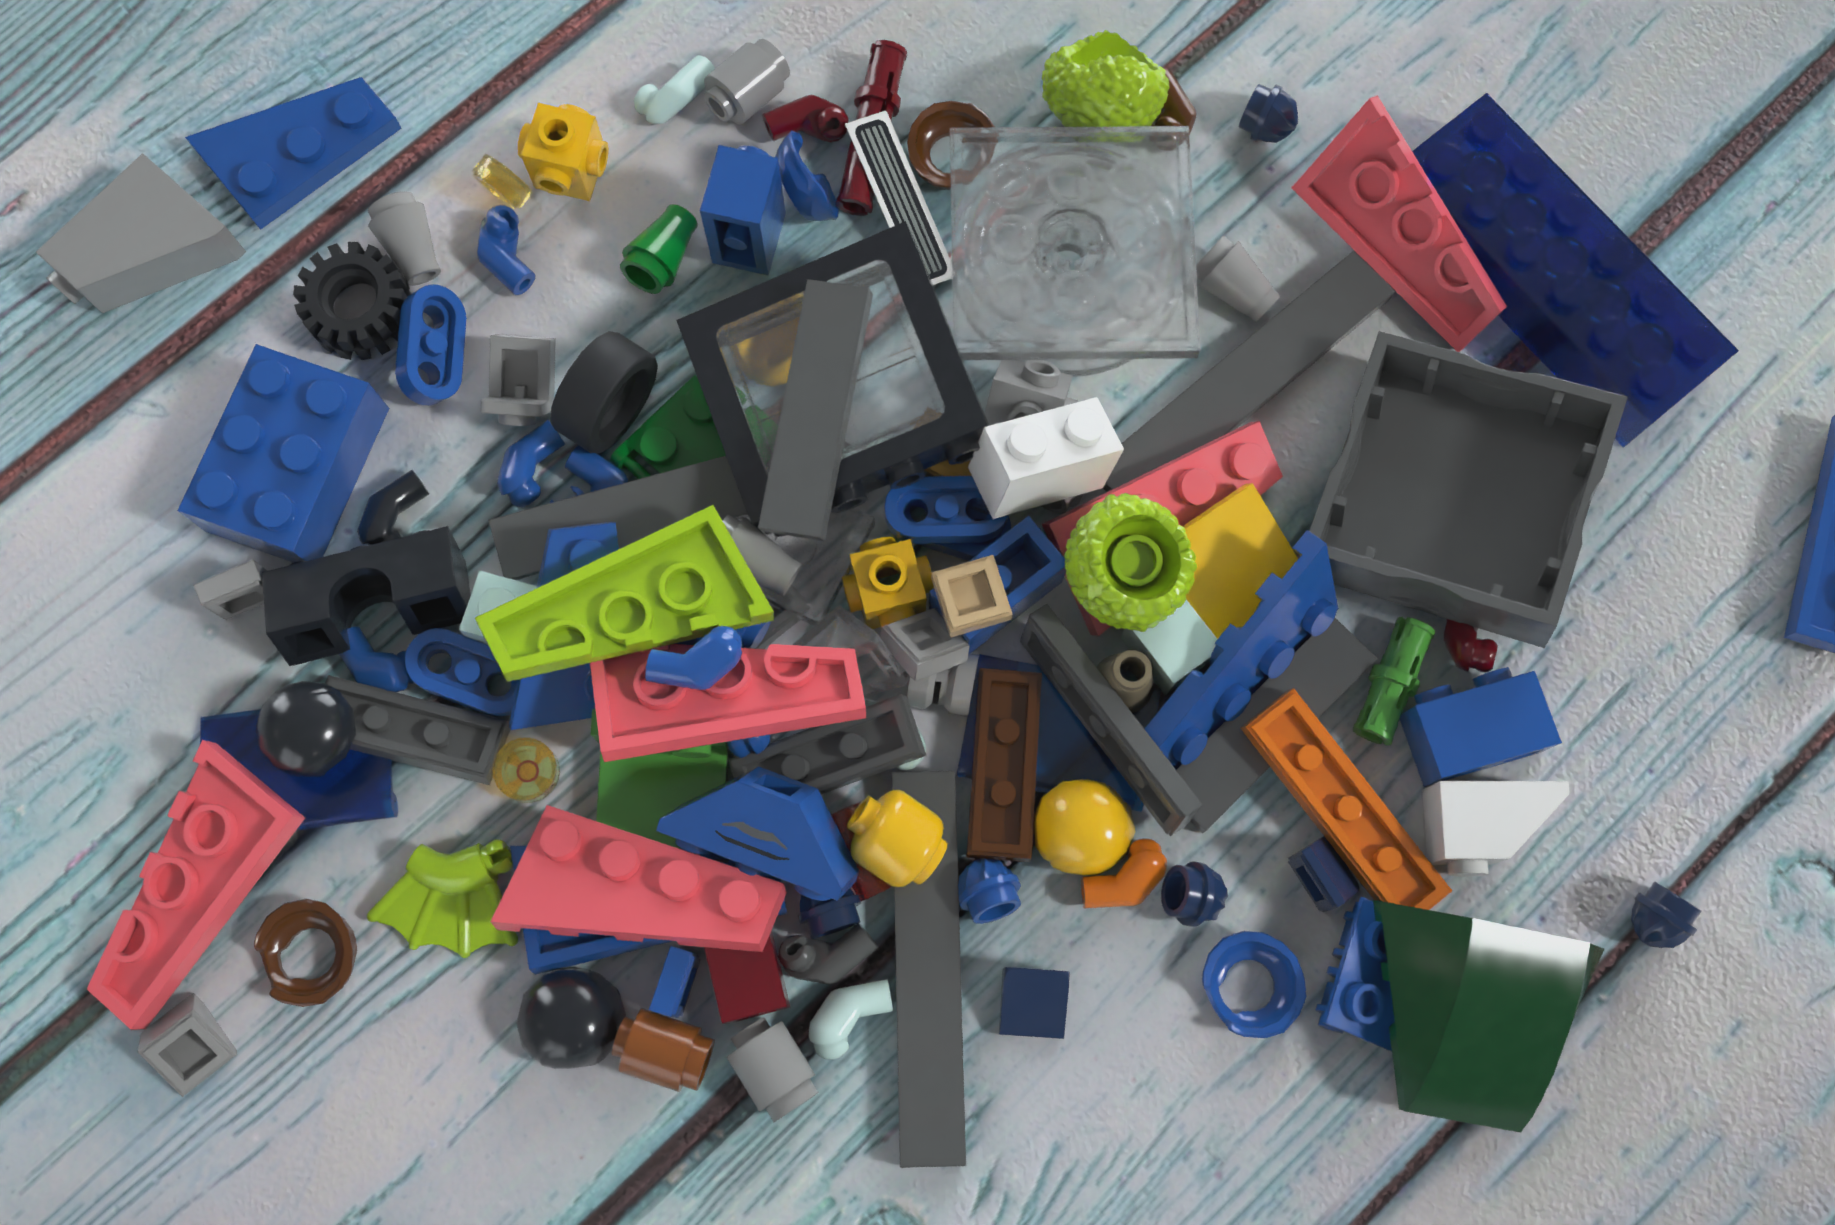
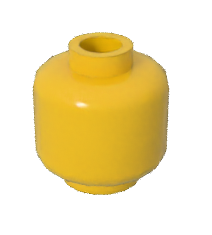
[847,790,948,887]

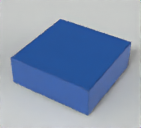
[649,946,701,1018]

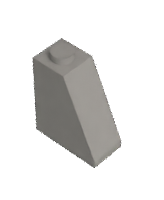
[36,153,246,313]

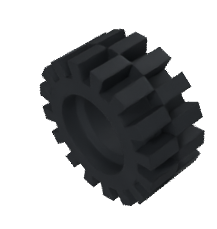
[293,242,411,360]

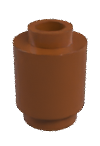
[612,1008,715,1092]

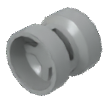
[907,653,979,717]

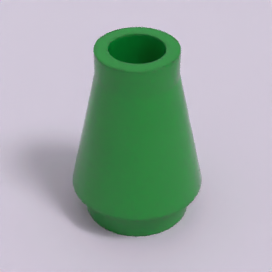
[620,204,698,294]

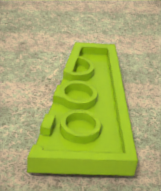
[475,505,774,682]

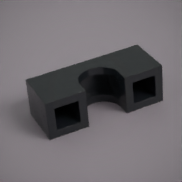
[262,526,471,666]

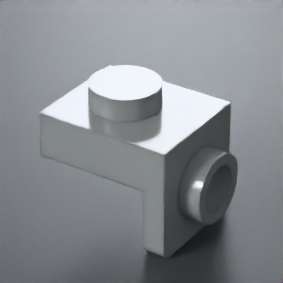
[481,334,556,426]

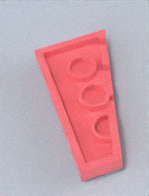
[1292,95,1507,352]
[1042,421,1283,636]
[590,644,866,762]
[490,805,787,952]

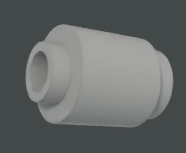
[704,39,790,125]
[726,1017,819,1122]

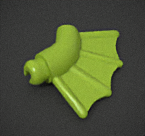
[367,839,518,958]

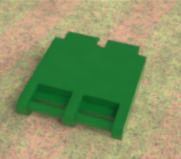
[610,375,778,479]

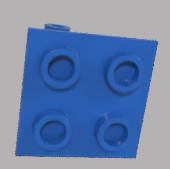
[1315,897,1395,1052]

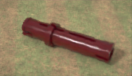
[835,40,907,216]

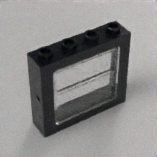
[676,221,989,537]

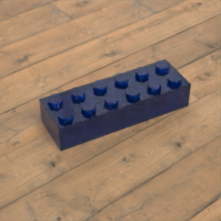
[1412,93,1739,448]

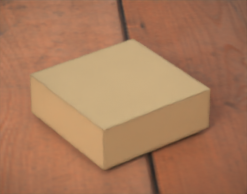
[931,555,1013,638]

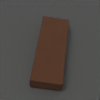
[966,668,1042,862]

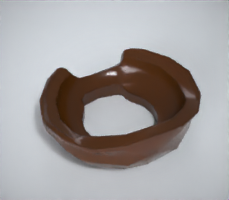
[907,101,999,190]
[254,899,357,1007]

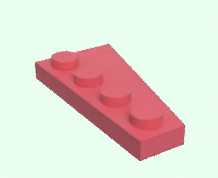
[87,740,305,1030]

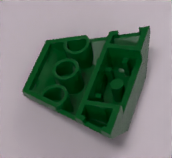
[1373,900,1605,1133]

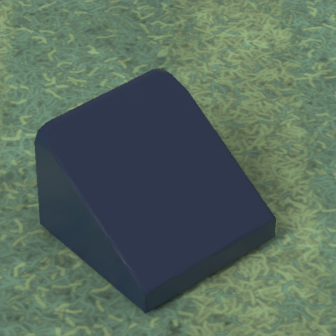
[1288,836,1360,912]
[999,967,1070,1039]

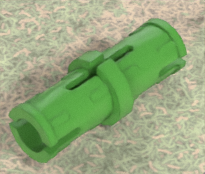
[1353,617,1435,745]

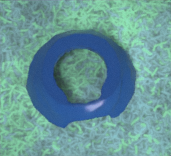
[775,130,839,221]
[1202,931,1307,1038]

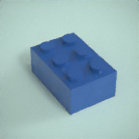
[177,344,390,563]

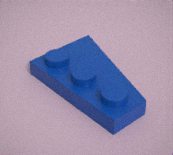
[185,77,402,230]
[509,522,619,730]

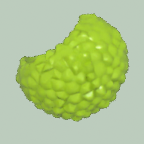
[1041,30,1169,145]
[1064,493,1197,632]

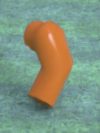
[1081,838,1167,909]

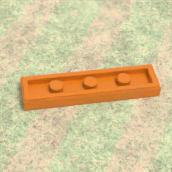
[1240,688,1452,910]

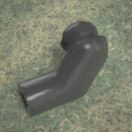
[778,923,878,985]

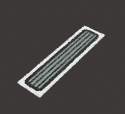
[845,110,957,285]

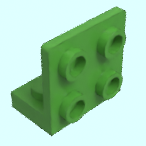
[590,709,728,849]

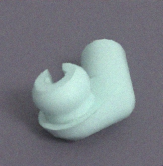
[634,55,715,124]
[809,979,893,1060]

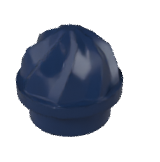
[1239,84,1298,143]
[1161,861,1228,927]
[1631,881,1702,948]
[798,888,861,939]

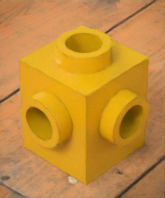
[518,103,609,201]
[841,537,934,631]

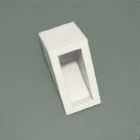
[1422,781,1569,877]

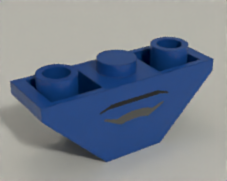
[656,766,859,901]

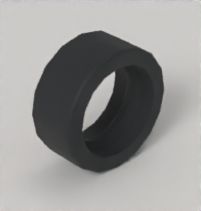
[550,331,658,453]

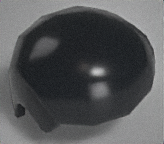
[255,681,356,777]
[516,969,626,1069]

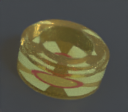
[472,154,533,209]
[493,737,560,803]

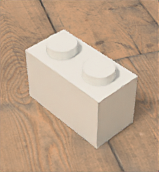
[968,397,1124,519]

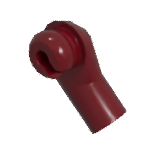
[762,95,849,143]
[1444,619,1498,673]

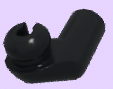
[357,469,430,545]

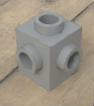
[985,356,1078,426]

